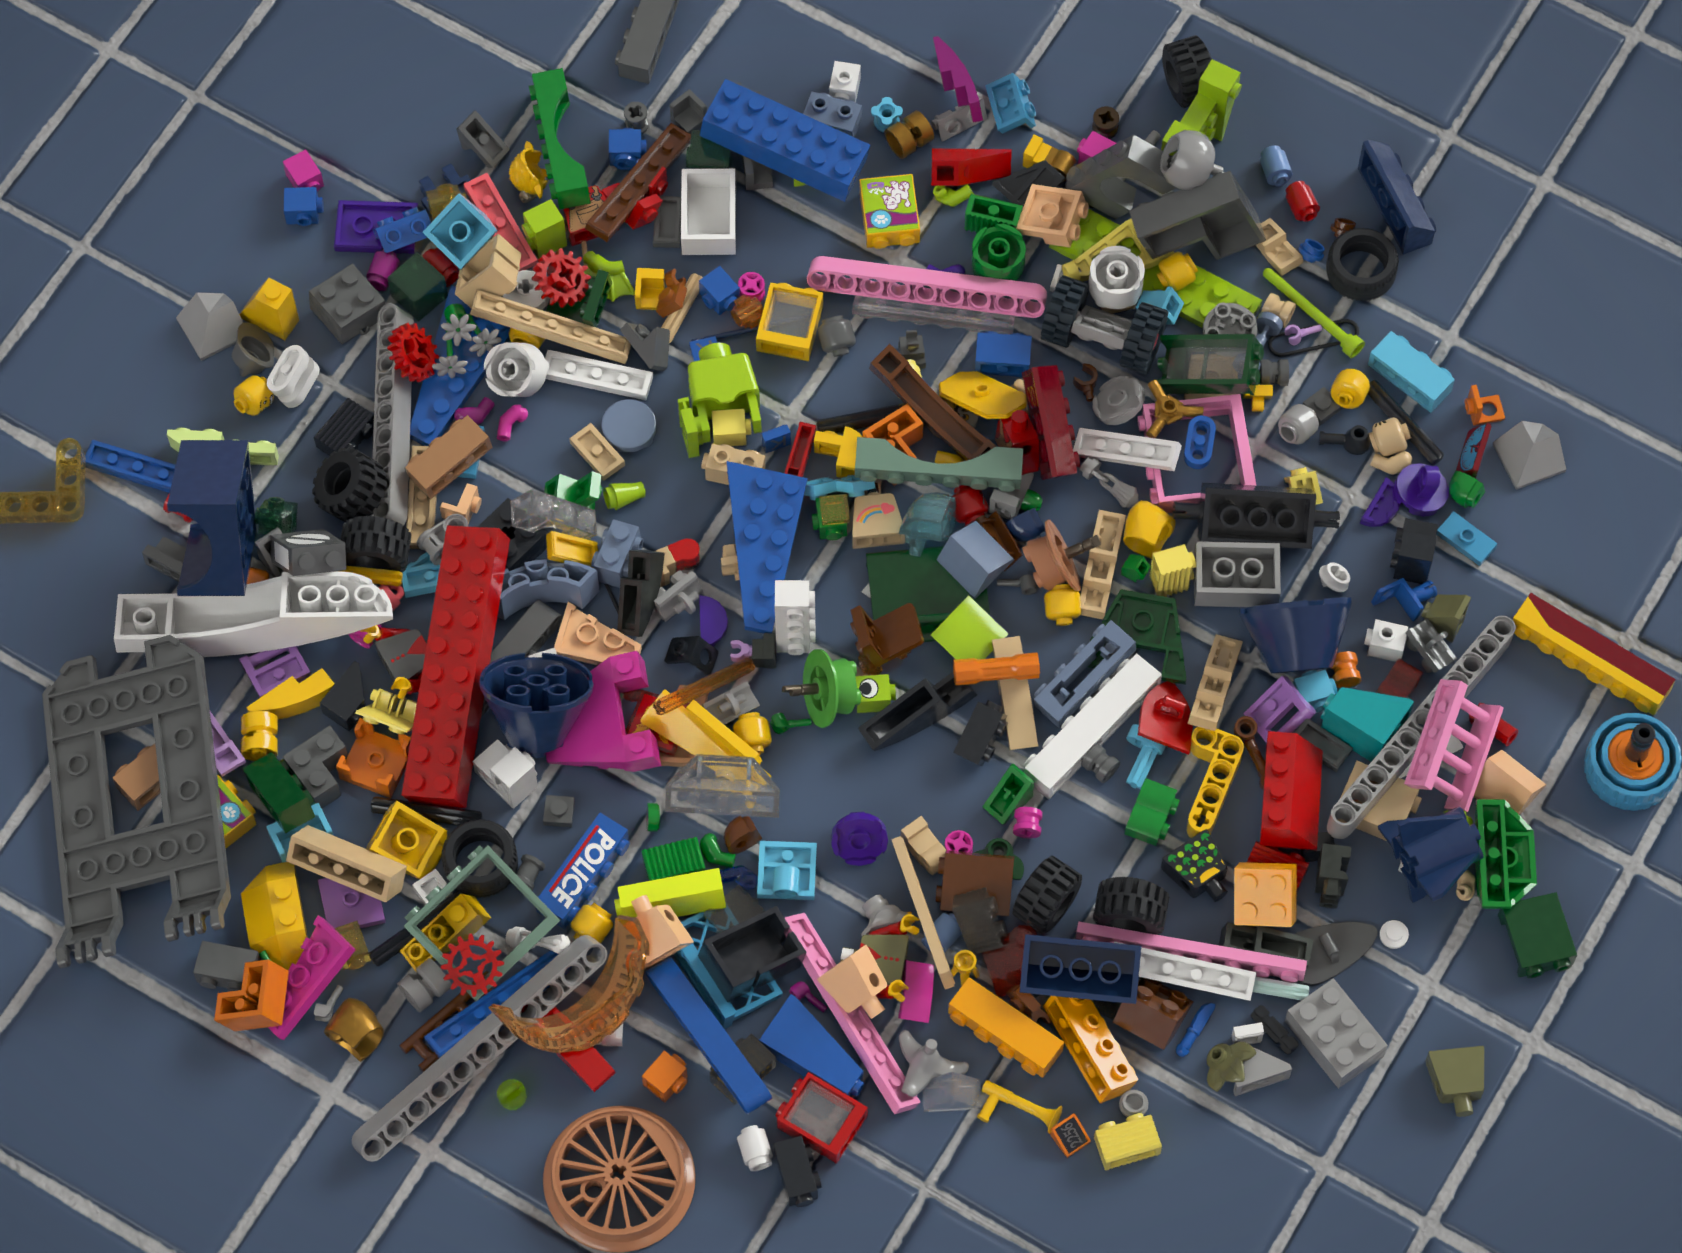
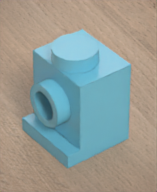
[1136,287,1184,325]

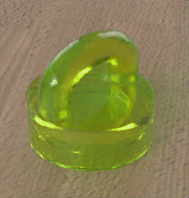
[497,1079,527,1110]

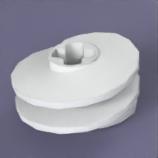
[503,270,550,310]

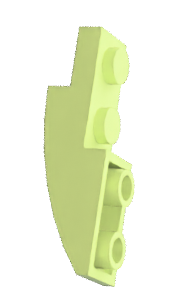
[167,428,279,465]

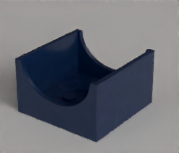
[167,440,257,596]

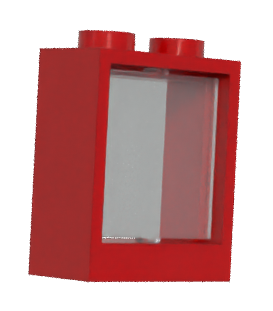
[775,1072,868,1164]

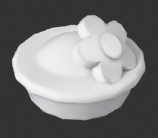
[1319,562,1350,592]

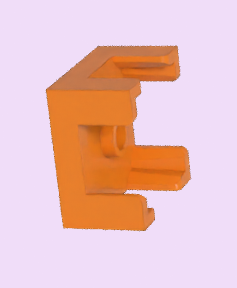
[336,718,411,799]

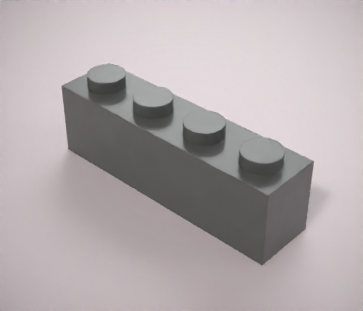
[615,0,680,84]

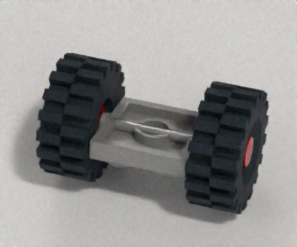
[1041,275,1169,375]

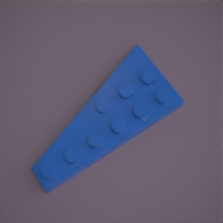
[410,285,510,446]
[726,461,808,634]

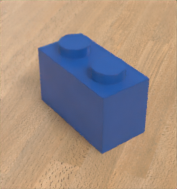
[975,331,1032,377]

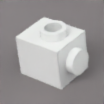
[829,61,861,102]
[1364,619,1408,663]

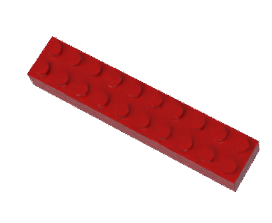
[401,525,510,808]

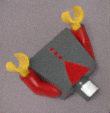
[360,625,427,699]

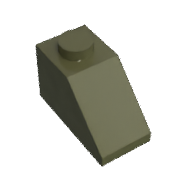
[1421,594,1471,643]

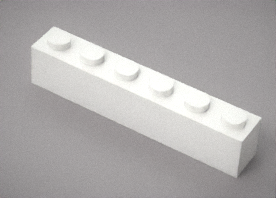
[1024,653,1162,800]

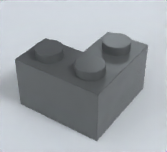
[283,725,348,809]

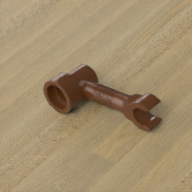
[1234,716,1265,789]

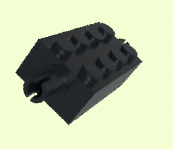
[1172,482,1340,549]

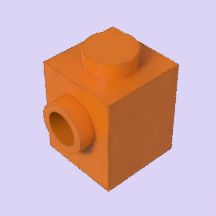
[642,1050,688,1103]

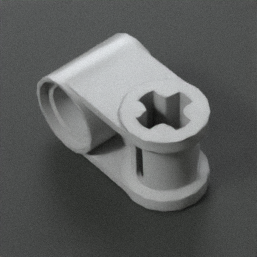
[417,514,469,565]

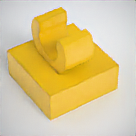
[1243,385,1273,412]

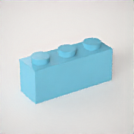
[1368,331,1455,413]

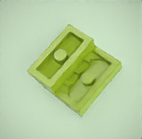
[930,595,1008,660]

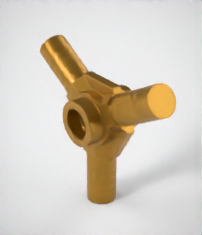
[1146,380,1204,439]

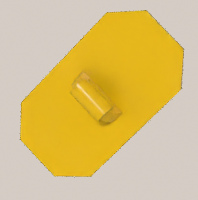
[939,371,1027,419]

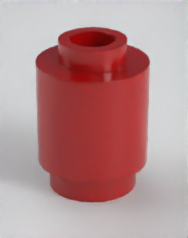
[1285,181,1320,222]
[421,248,459,287]

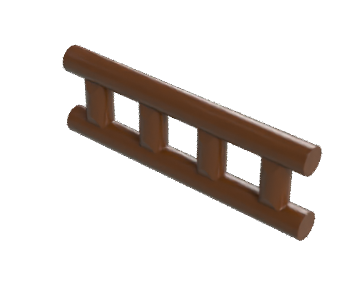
[399,970,492,1072]

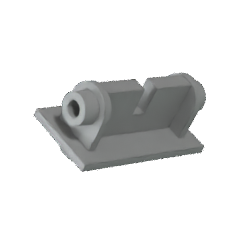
[931,97,988,142]

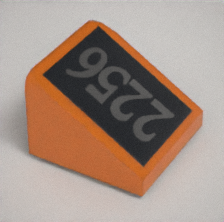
[1050,1113,1091,1158]

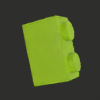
[521,199,567,259]

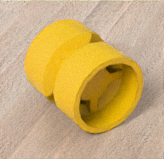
[241,711,278,761]

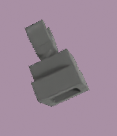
[898,330,926,369]

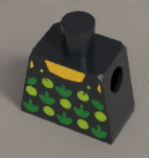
[1161,829,1228,902]

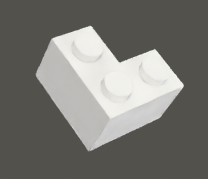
[473,739,538,809]

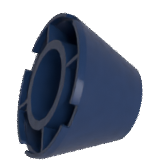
[1239,597,1352,674]

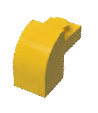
[814,426,862,478]

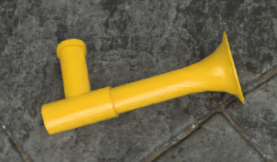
[977,1080,1063,1134]

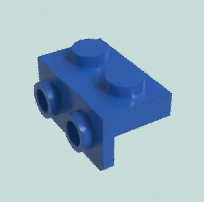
[373,207,431,253]

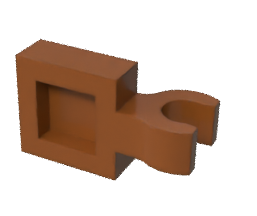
[656,268,687,318]
[1006,984,1052,1024]

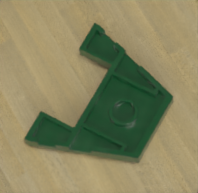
[1088,589,1187,685]

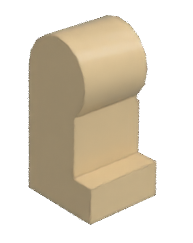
[901,816,946,875]

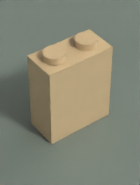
[1337,761,1422,841]

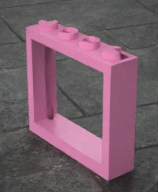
[1137,394,1256,513]

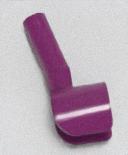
[789,981,828,1013]

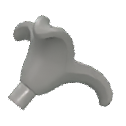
[899,1030,969,1097]

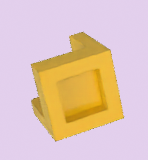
[635,268,665,310]

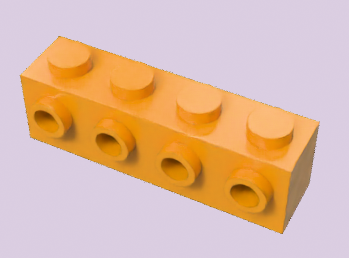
[948,977,1064,1078]
[1043,996,1138,1103]

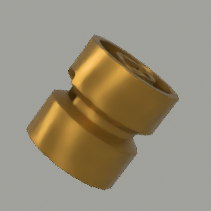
[884,110,934,159]

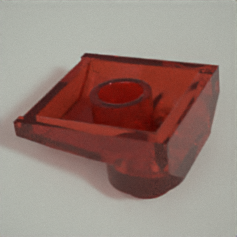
[977,925,1037,997]

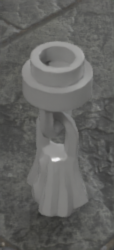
[1080,457,1139,508]

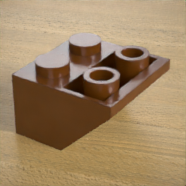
[1113,977,1194,1050]

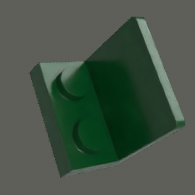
[546,269,612,328]

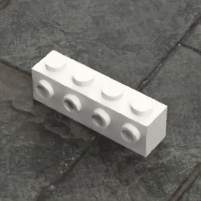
[775,580,816,655]

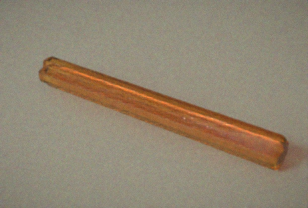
[653,657,755,715]

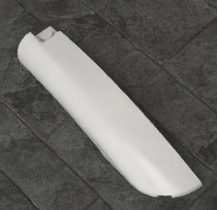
[114,571,393,657]

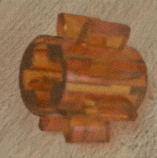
[731,295,764,329]

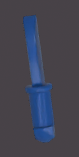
[1176,1003,1215,1057]

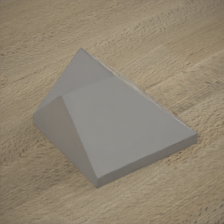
[176,293,243,361]
[1493,421,1566,490]

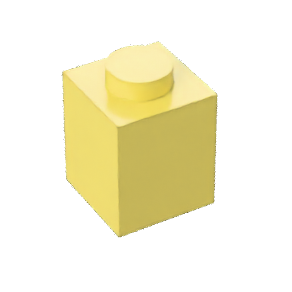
[712,409,752,446]

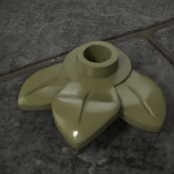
[1207,1042,1257,1092]

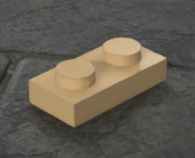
[569,423,625,481]

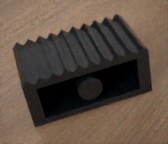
[314,398,374,456]

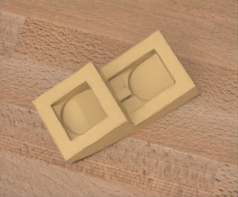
[1256,218,1303,276]

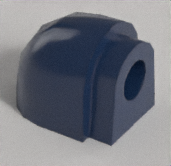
[1005,508,1045,542]

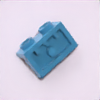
[985,73,1036,134]

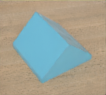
[423,193,498,270]

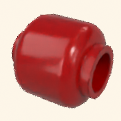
[949,485,989,526]

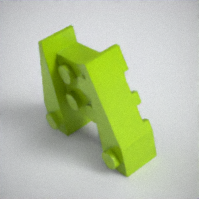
[1161,59,1242,156]

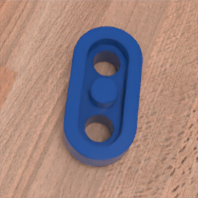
[1184,415,1216,469]

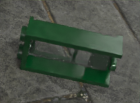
[1154,334,1264,396]

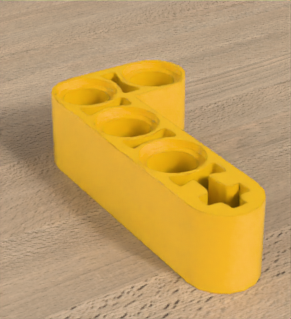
[1186,727,1244,838]

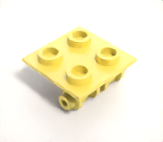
[355,688,417,734]

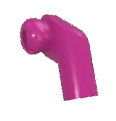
[497,405,528,441]

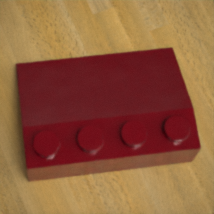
[1022,365,1080,480]

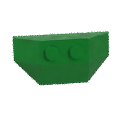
[1475,799,1537,909]

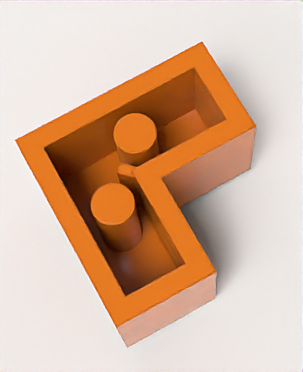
[863,403,923,486]
[214,959,289,1031]

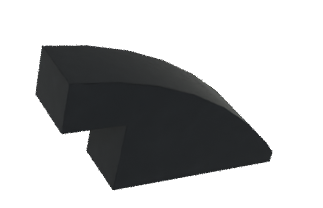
[858,672,977,751]

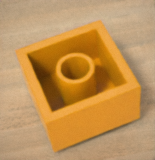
[1234,862,1297,927]

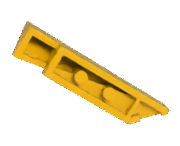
[641,689,771,793]

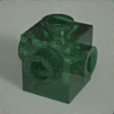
[254,497,298,535]

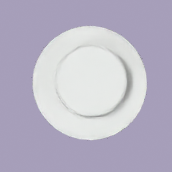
[1380,920,1409,949]

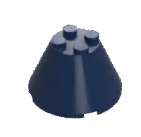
[480,653,594,758]

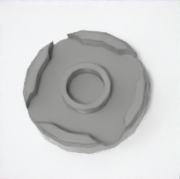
[1092,375,1145,425]

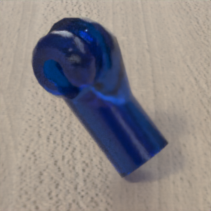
[720,865,758,890]

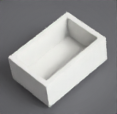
[681,169,736,255]

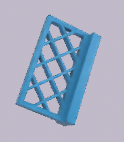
[674,905,783,1029]

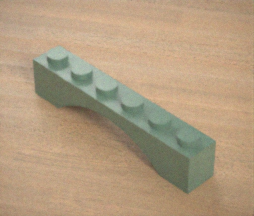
[855,437,1023,492]

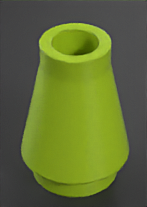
[603,481,646,510]

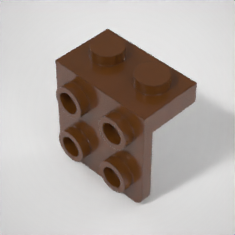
[850,603,924,668]

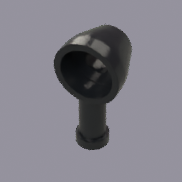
[1319,425,1371,455]

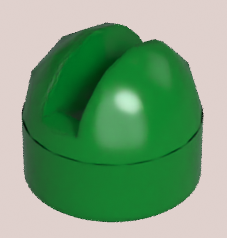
[1020,489,1043,511]

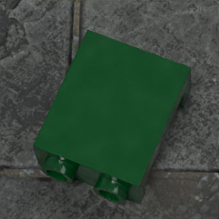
[1498,892,1577,979]

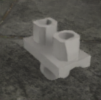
[654,570,703,622]
[702,681,760,725]

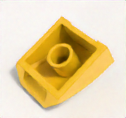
[366,801,447,879]

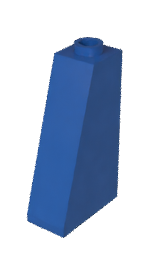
[759,994,865,1098]

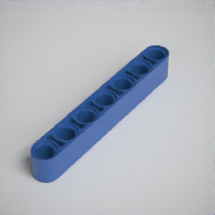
[645,956,772,1115]

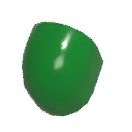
[1449,471,1485,508]

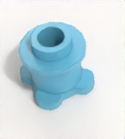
[871,97,903,132]

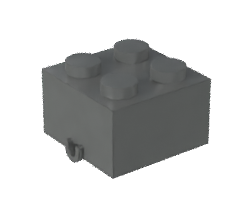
[309,264,385,345]

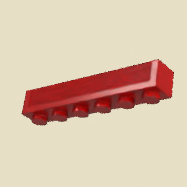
[784,422,816,477]

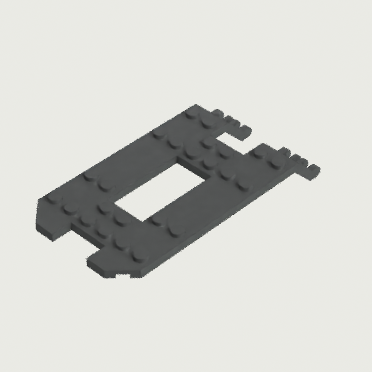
[42,635,231,969]

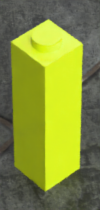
[614,868,726,924]

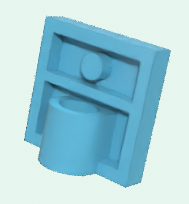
[757,841,817,900]

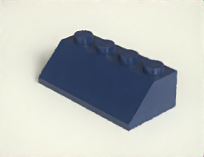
[1358,140,1436,255]
[1020,934,1142,1004]

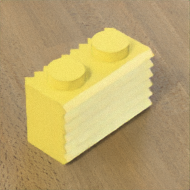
[1150,544,1196,597]
[1094,1113,1162,1170]

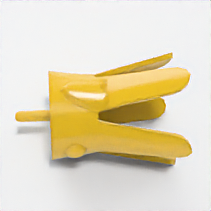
[951,950,979,985]

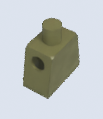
[1425,1046,1484,1117]

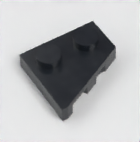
[992,160,1066,207]

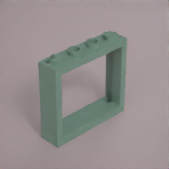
[404,845,560,1001]

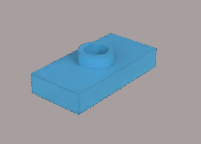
[1436,511,1498,566]

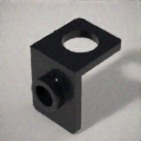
[664,636,718,675]

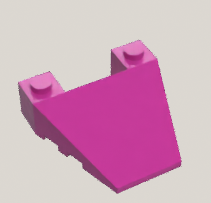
[546,651,661,772]

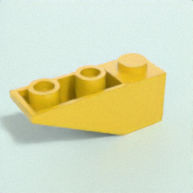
[400,894,491,972]

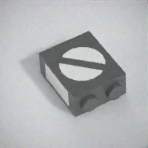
[270,529,346,576]

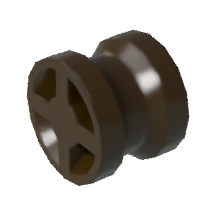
[1092,106,1119,139]

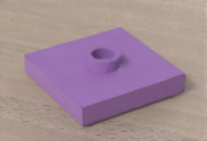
[318,878,386,933]

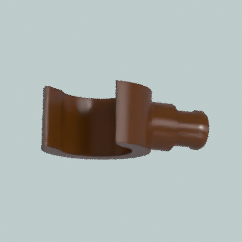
[1073,363,1098,402]

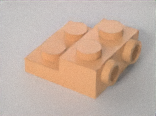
[1016,184,1089,247]

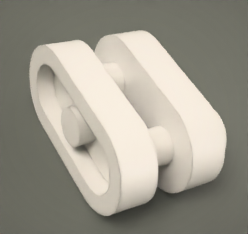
[267,345,320,408]

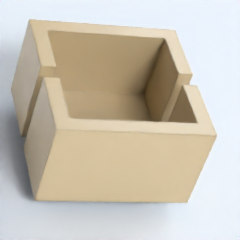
[455,234,521,308]

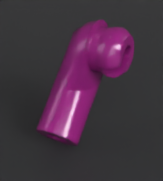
[454,397,495,425]

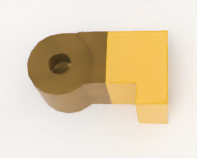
[1023,134,1076,181]

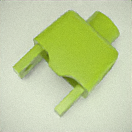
[688,343,762,443]

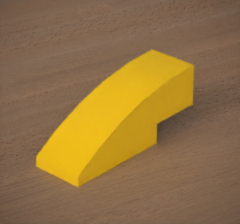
[246,668,335,720]

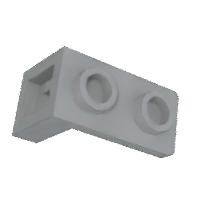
[989,473,1034,520]

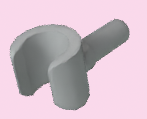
[314,985,343,1022]

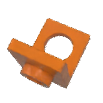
[1465,385,1505,426]

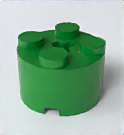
[972,224,1026,281]

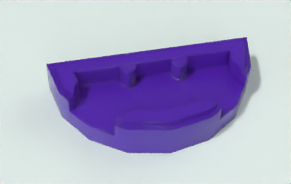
[1360,477,1400,527]
[699,595,728,650]

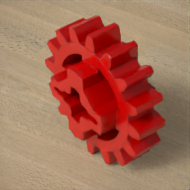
[532,248,591,308]
[387,323,439,382]
[441,933,504,997]

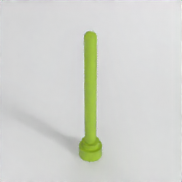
[1263,268,1365,359]

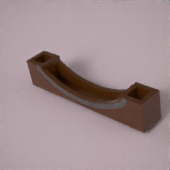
[869,344,997,461]

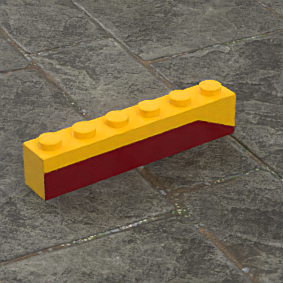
[1513,593,1676,716]

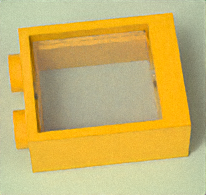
[756,282,823,361]

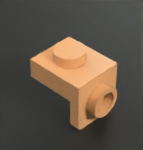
[440,483,482,524]

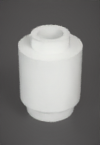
[737,1125,773,1171]

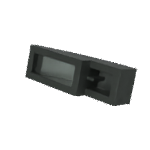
[617,550,665,637]
[1219,922,1313,968]

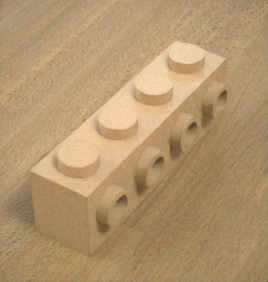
[286,825,407,902]

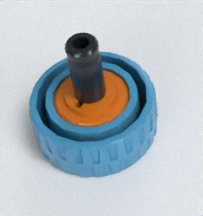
[1584,713,1682,811]

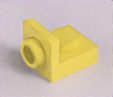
[1284,467,1323,505]

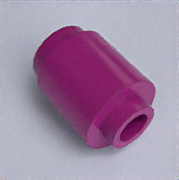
[366,250,400,291]

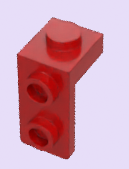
[601,183,663,230]

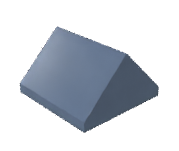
[937,521,1014,599]

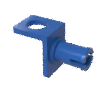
[1371,578,1437,622]

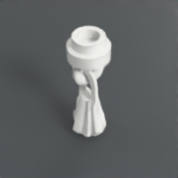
[506,926,570,954]

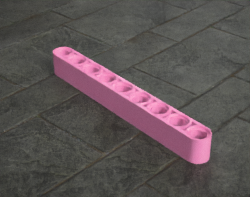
[807,256,1047,318]

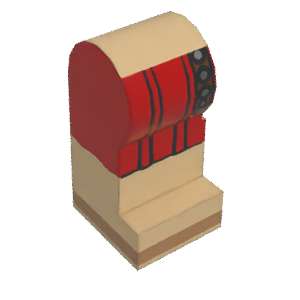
[656,538,700,587]

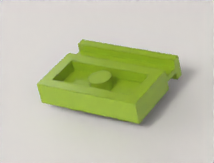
[678,397,703,458]

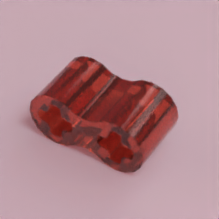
[1376,658,1424,698]

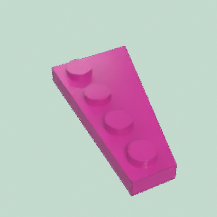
[268,915,356,1040]

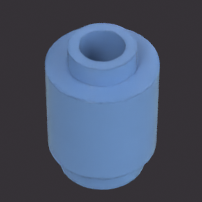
[1260,145,1293,186]
[921,913,963,953]

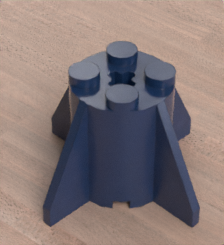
[1378,806,1484,903]

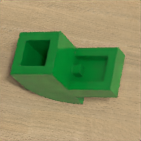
[543,471,602,515]

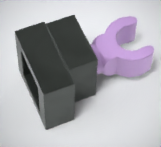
[730,633,776,668]

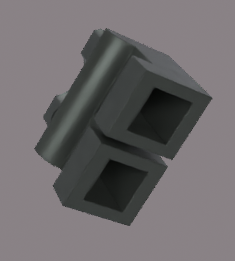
[1315,843,1351,908]

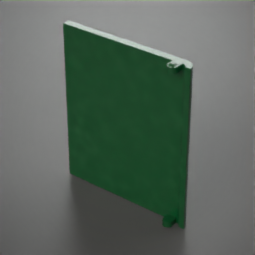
[866,546,990,642]

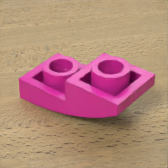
[898,960,934,1023]

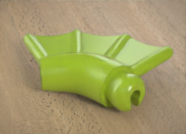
[583,251,635,302]

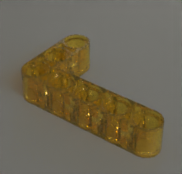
[0,438,86,523]

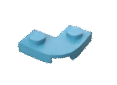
[804,475,875,500]

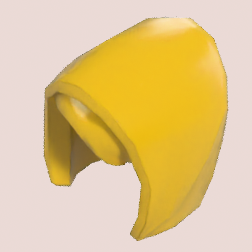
[1123,500,1176,559]

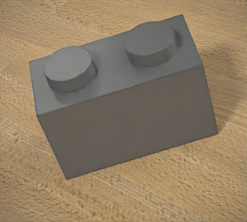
[193,941,261,991]

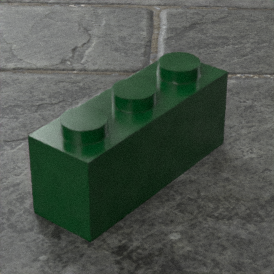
[242,752,315,834]

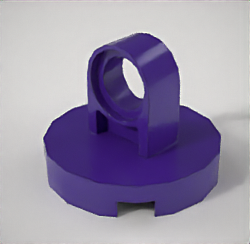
[1393,463,1449,517]
[831,812,888,866]

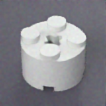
[1089,246,1145,309]
[484,342,549,397]

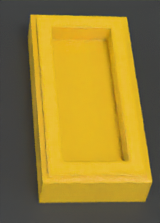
[546,531,598,568]

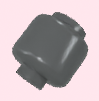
[818,315,856,357]

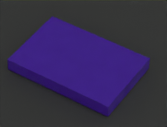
[334,200,419,254]

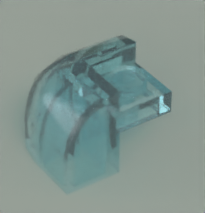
[899,492,956,557]

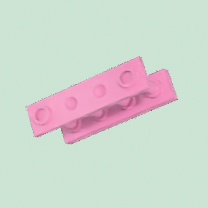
[1404,679,1504,812]

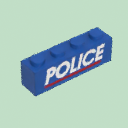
[536,813,630,929]

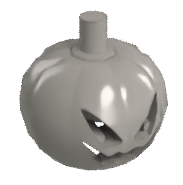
[1160,130,1223,190]

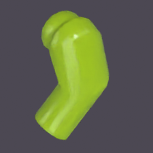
[933,184,974,207]

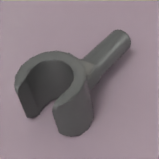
[997,574,1037,595]

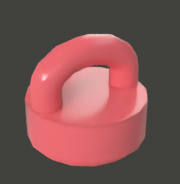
[378,584,404,611]

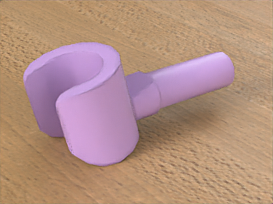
[1285,324,1322,345]

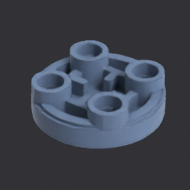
[601,399,656,452]

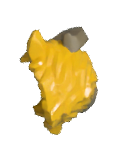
[509,141,549,203]

